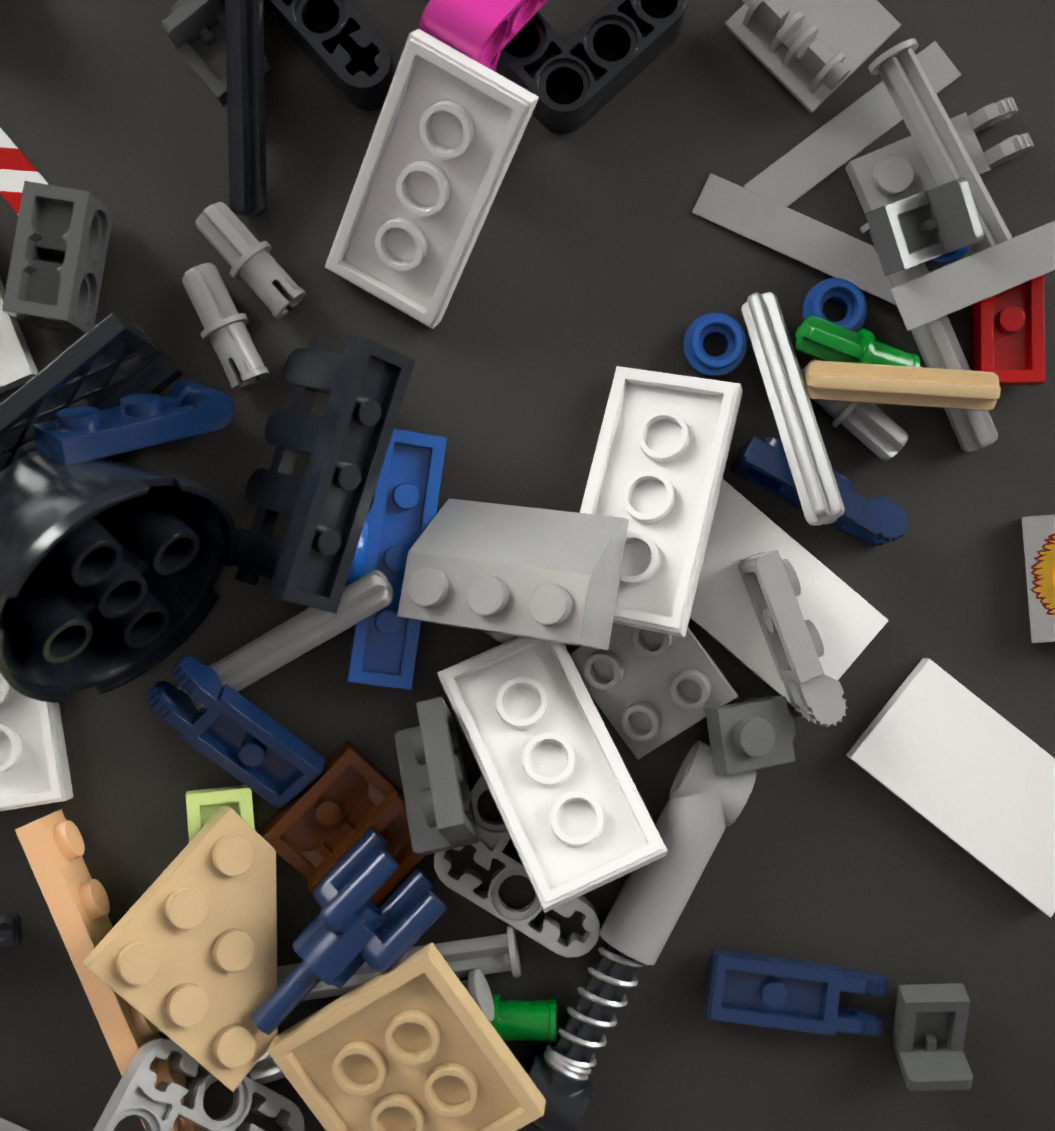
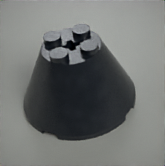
[0,445,237,703]

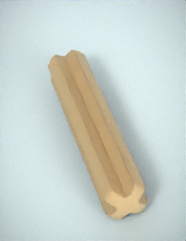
[804,360,1001,411]

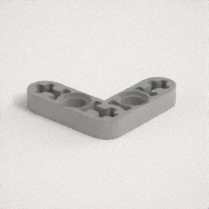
[434,773,600,958]
[93,1039,305,1131]

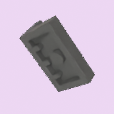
[395,697,479,856]

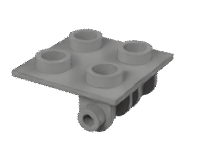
[724,0,901,114]
[570,623,738,760]

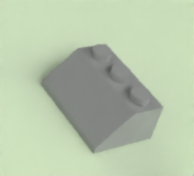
[397,498,629,651]

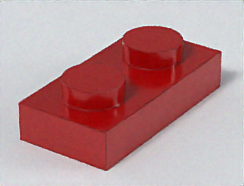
[972,275,1045,386]

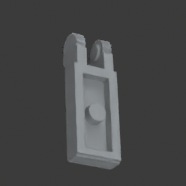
[845,97,1034,213]
[738,550,848,727]

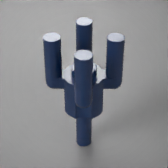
[251,827,447,1035]

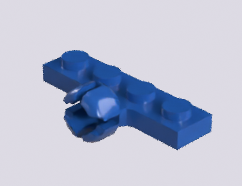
[345,429,447,690]

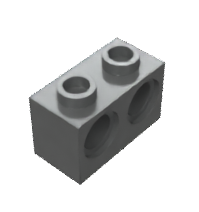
[2,181,114,335]

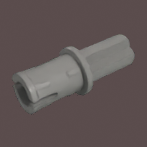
[195,202,306,320]
[182,263,269,391]
[801,358,908,461]

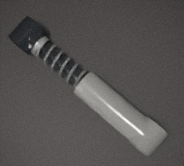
[523,740,757,1131]

